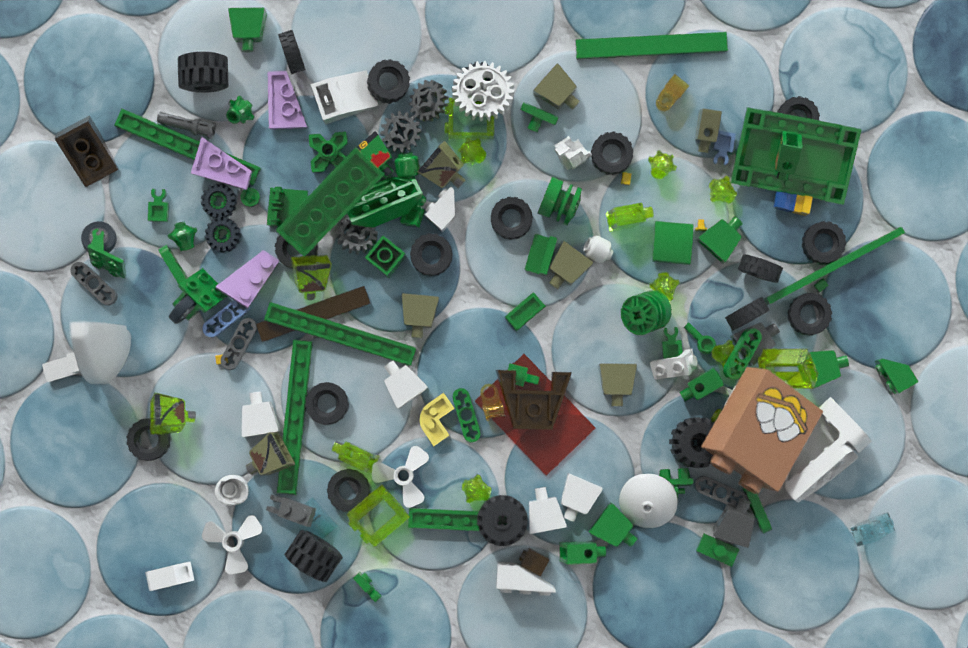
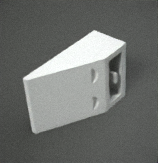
[311,70,379,125]
[496,562,556,596]

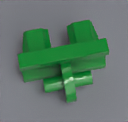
[659,468,693,498]

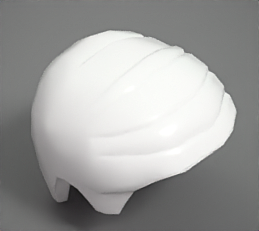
[215,475,249,506]

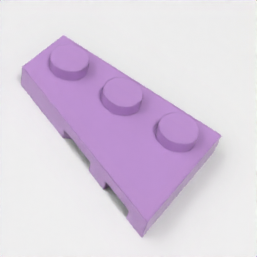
[268,71,308,129]
[215,250,279,309]

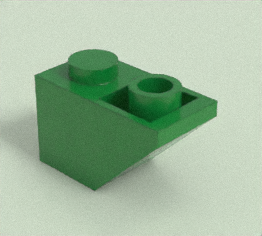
[875,358,919,394]

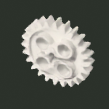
[452,61,514,121]

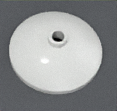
[619,474,678,528]

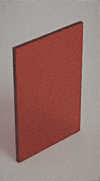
[475,354,596,476]

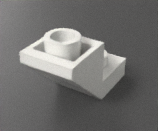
[146,562,194,591]

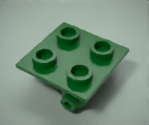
[267,186,308,226]

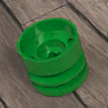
[537,177,582,226]
[621,290,672,335]

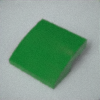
[652,221,693,265]

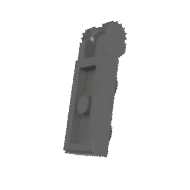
[266,494,316,527]

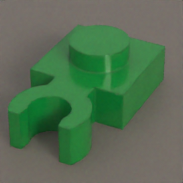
[147,189,169,222]
[400,195,427,228]
[662,327,683,359]
[353,572,382,602]

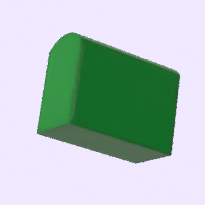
[813,278,829,293]

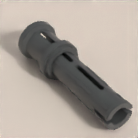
[157,111,216,139]

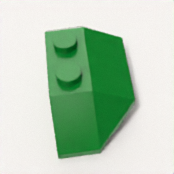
[347,177,423,228]

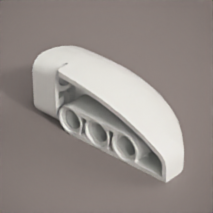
[70,322,131,384]
[785,397,872,502]

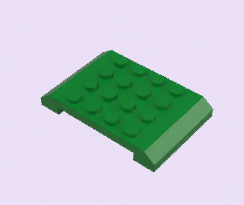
[730,107,862,205]

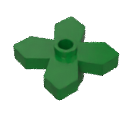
[309,132,348,173]

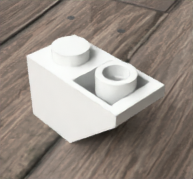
[425,187,455,232]

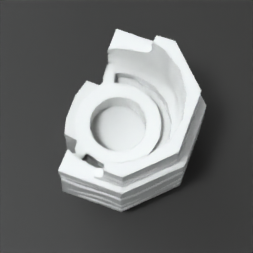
[554,136,592,170]

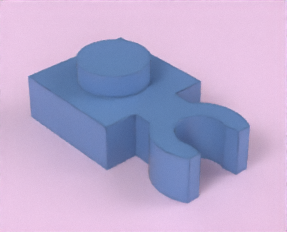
[713,131,736,166]

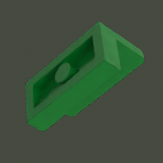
[525,234,557,276]

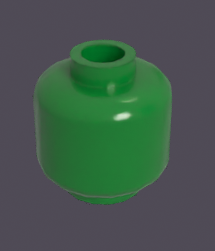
[394,152,420,179]

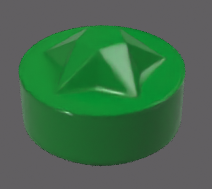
[240,187,260,207]

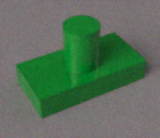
[520,102,559,132]
[696,533,740,567]

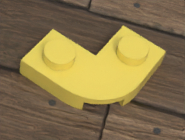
[420,393,455,446]

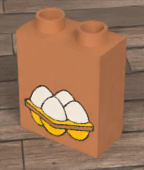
[701,367,823,495]

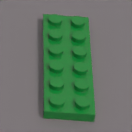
[276,147,384,257]

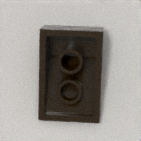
[55,115,119,188]

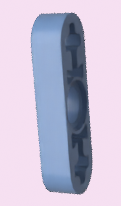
[202,300,251,338]

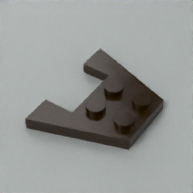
[496,370,572,430]

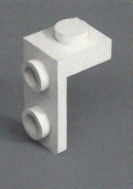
[650,349,697,379]
[42,352,81,382]

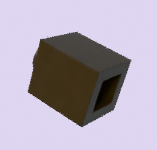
[518,547,550,577]

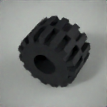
[177,51,229,93]
[669,417,715,468]
[477,495,528,546]
[284,529,343,582]

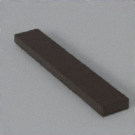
[256,286,371,342]

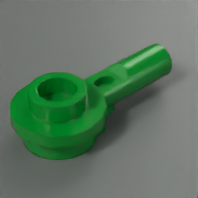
[684,322,716,355]

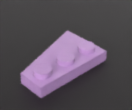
[191,137,252,190]

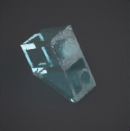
[850,512,895,547]

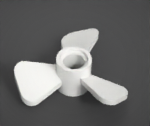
[372,446,429,508]
[202,515,262,574]

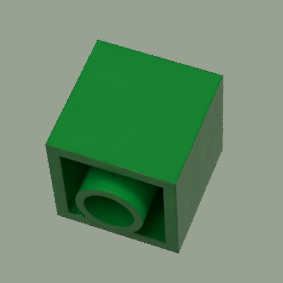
[365,236,407,278]

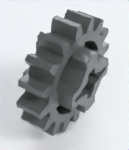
[409,80,449,122]
[380,111,422,153]
[336,216,378,255]

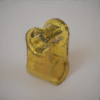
[655,74,690,111]
[480,383,505,422]

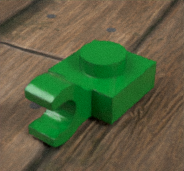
[508,363,540,387]

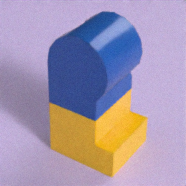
[773,192,813,216]

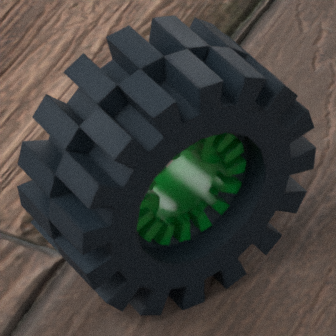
[201,183,237,219]
[204,217,241,253]

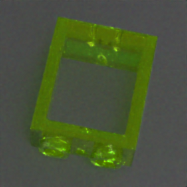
[445,98,494,139]
[758,349,818,389]
[347,484,410,548]

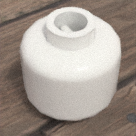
[583,235,613,264]

